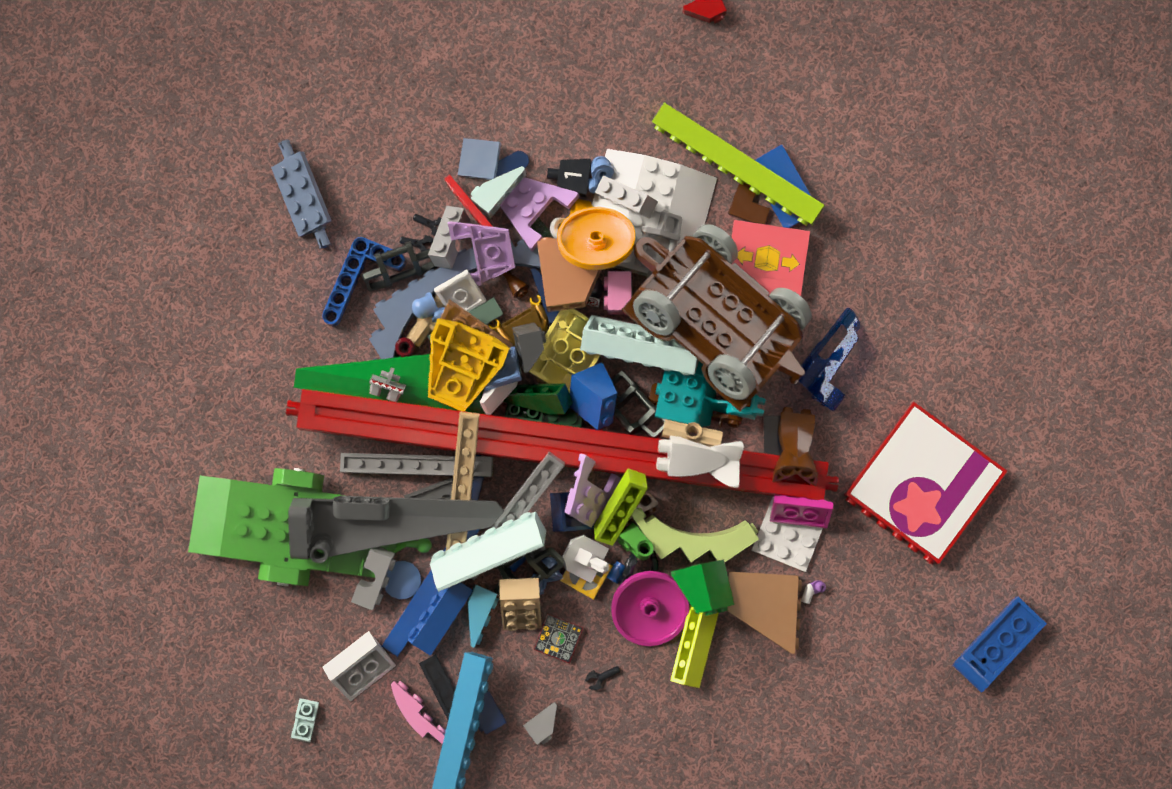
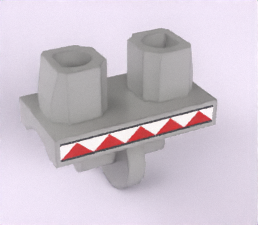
[369,368,406,402]

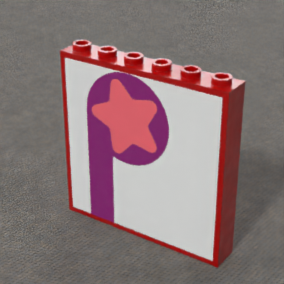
[844,402,1007,565]

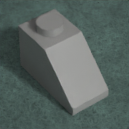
[523,702,557,745]

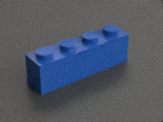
[408,582,473,656]

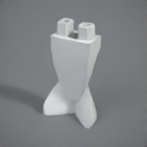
[656,436,744,488]

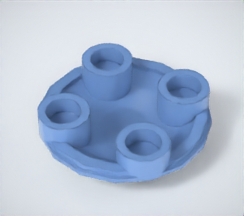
[385,561,421,599]

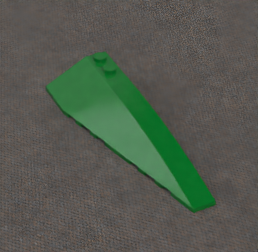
[294,354,485,414]

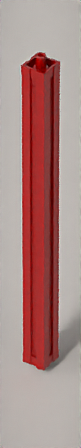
[286,389,839,500]

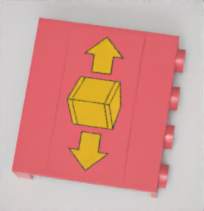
[731,220,810,296]

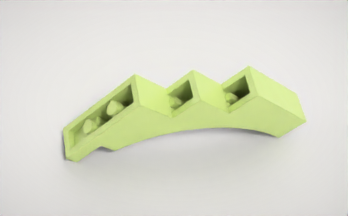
[631,507,759,562]

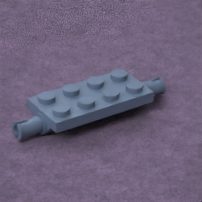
[271,140,331,249]

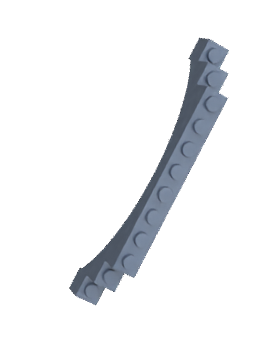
[369,239,541,360]

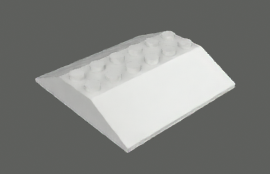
[592,149,717,276]

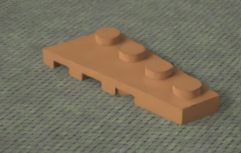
[440,299,512,348]

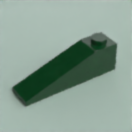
[503,384,573,415]

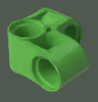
[617,523,654,560]

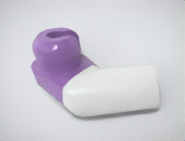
[801,580,826,604]

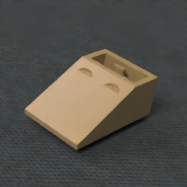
[500,578,542,631]

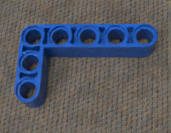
[322,237,406,326]

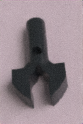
[413,214,442,236]
[400,235,434,252]
[585,666,621,690]

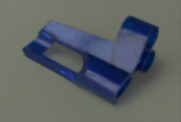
[798,307,860,411]

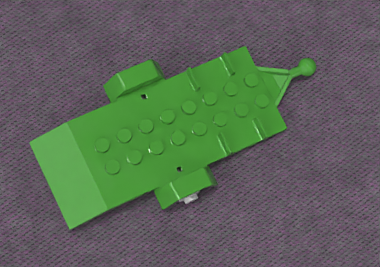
[188,468,432,586]

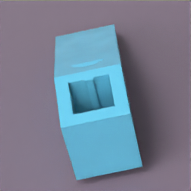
[467,584,499,648]

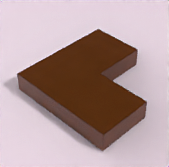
[728,182,770,224]

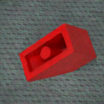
[682,0,727,23]

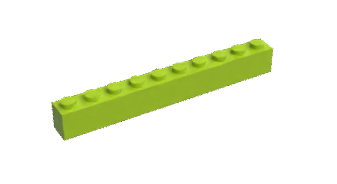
[652,102,825,226]

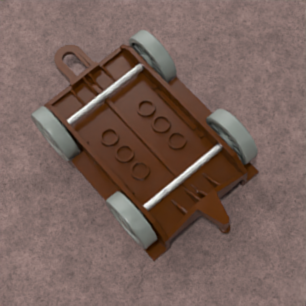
[621,224,812,411]

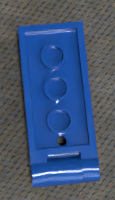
[952,597,1047,692]

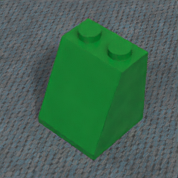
[671,559,735,616]

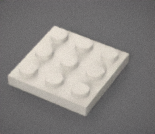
[751,497,823,572]

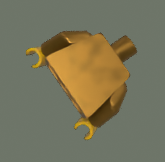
[488,295,548,348]

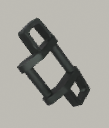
[362,241,437,292]
[611,371,665,438]
[494,547,564,597]

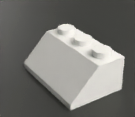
[323,631,396,701]

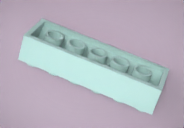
[580,315,699,375]
[430,511,546,592]

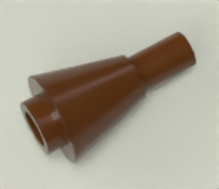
[502,271,529,298]

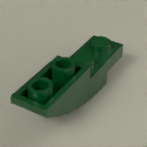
[505,403,584,428]

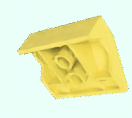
[529,309,600,392]

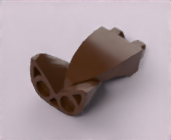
[772,407,818,486]

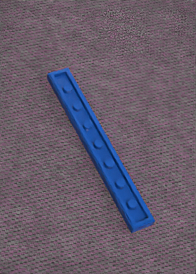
[382,529,480,657]

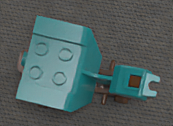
[649,361,766,428]

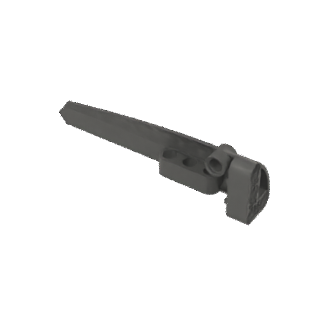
[288,496,504,563]

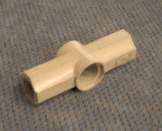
[406,295,445,347]
[662,419,723,447]

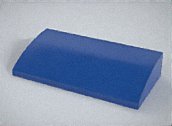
[755,145,812,228]

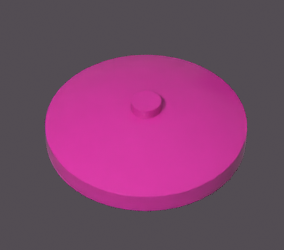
[611,571,689,646]

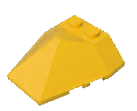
[428,318,510,411]

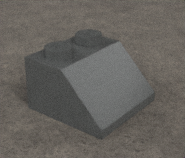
[512,322,546,373]

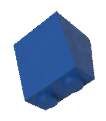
[569,363,617,430]

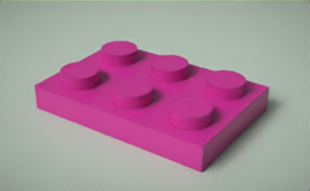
[770,495,833,528]

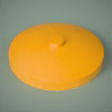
[557,207,635,270]

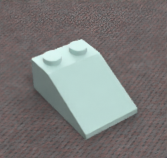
[471,166,526,219]

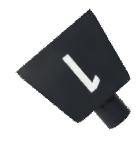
[547,159,591,198]

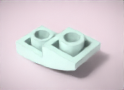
[291,698,319,743]

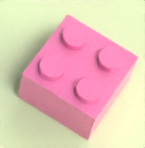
[604,271,631,314]

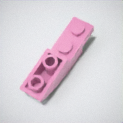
[391,681,446,744]

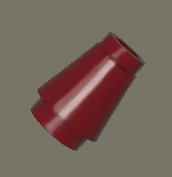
[395,338,414,357]

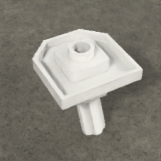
[562,535,609,583]

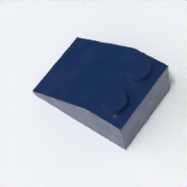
[550,489,604,532]

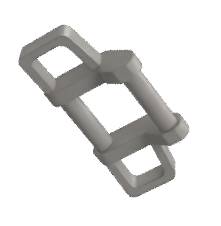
[634,212,682,279]

